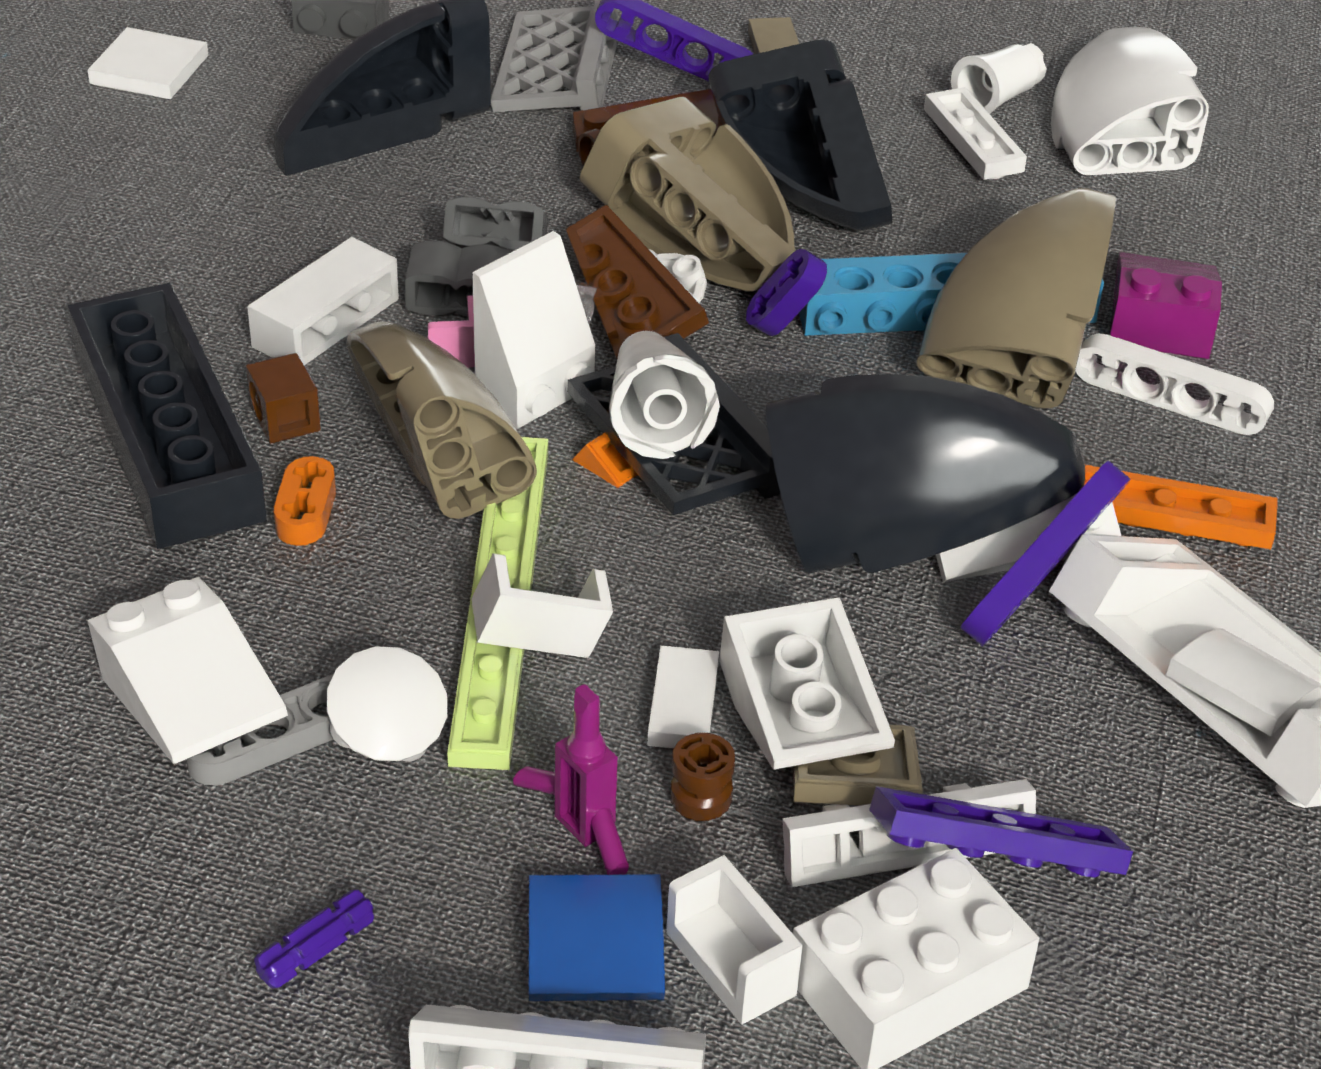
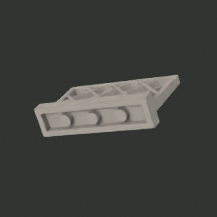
[491,0,619,112]

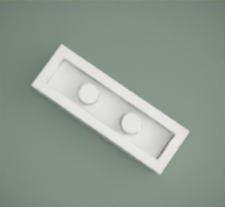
[924,87,1027,180]

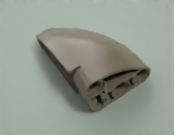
[579,97,795,291]

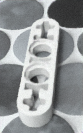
[1075,333,1274,435]

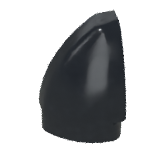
[273,0,491,176]
[708,39,892,231]
[766,374,1085,574]

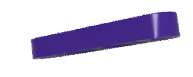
[595,0,753,81]
[960,460,1131,647]

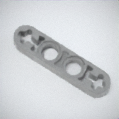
[186,674,334,786]

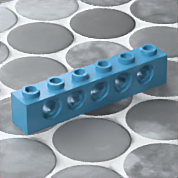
[799,253,1104,336]

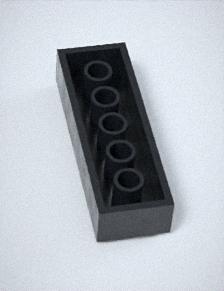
[67,283,267,549]

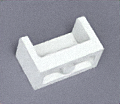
[471,553,613,658]
[666,855,803,1025]

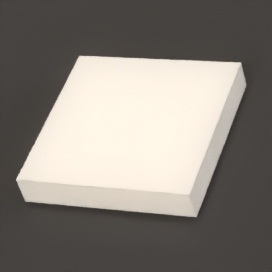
[88,27,208,99]

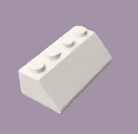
[408,1004,706,1069]

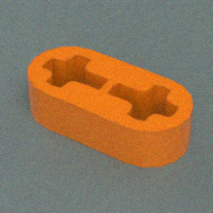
[274,456,336,546]

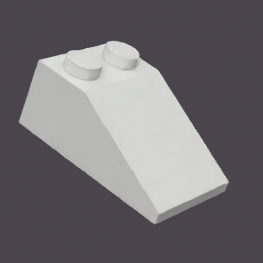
[472,231,595,429]
[87,576,288,764]
[719,597,895,770]

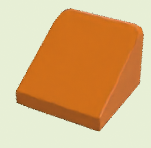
[572,432,638,488]

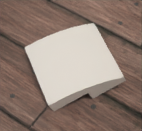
[1166,629,1321,736]

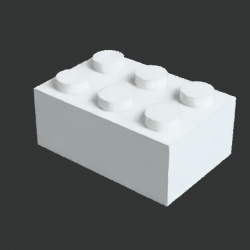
[793,848,1040,1069]

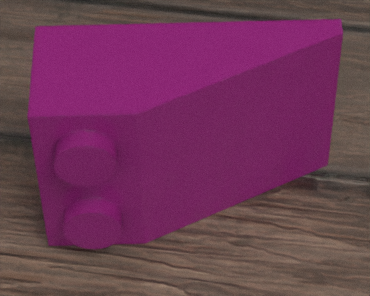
[1110,252,1222,359]

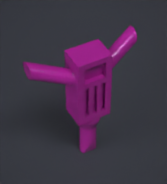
[513,684,629,875]

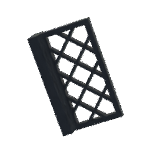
[567,333,780,515]

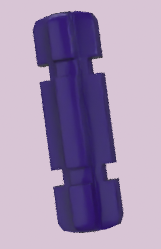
[254,889,374,989]

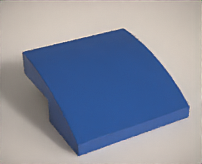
[529,874,665,1001]

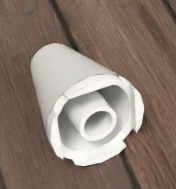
[609,331,720,459]

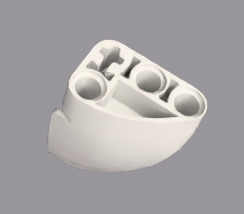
[1051,27,1209,175]

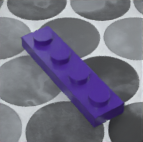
[869,786,1134,877]

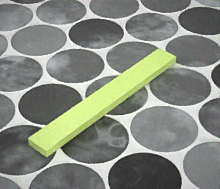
[447,437,548,770]

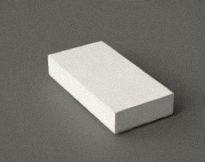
[647,646,719,748]

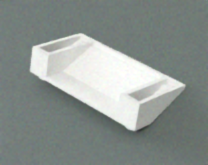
[1049,534,1321,808]

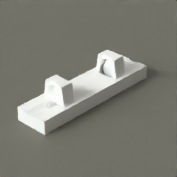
[783,779,1036,887]

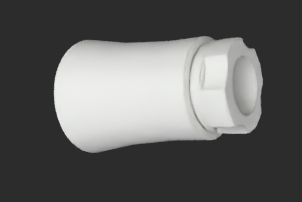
[951,43,1047,114]

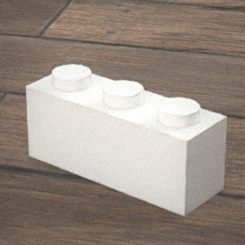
[247,237,399,365]

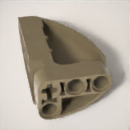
[917,188,1116,408]
[347,321,537,519]

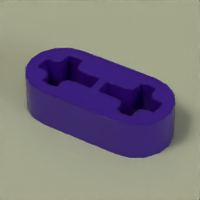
[746,249,827,336]

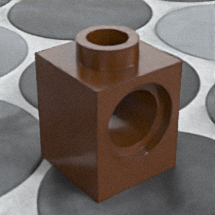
[246,353,321,444]

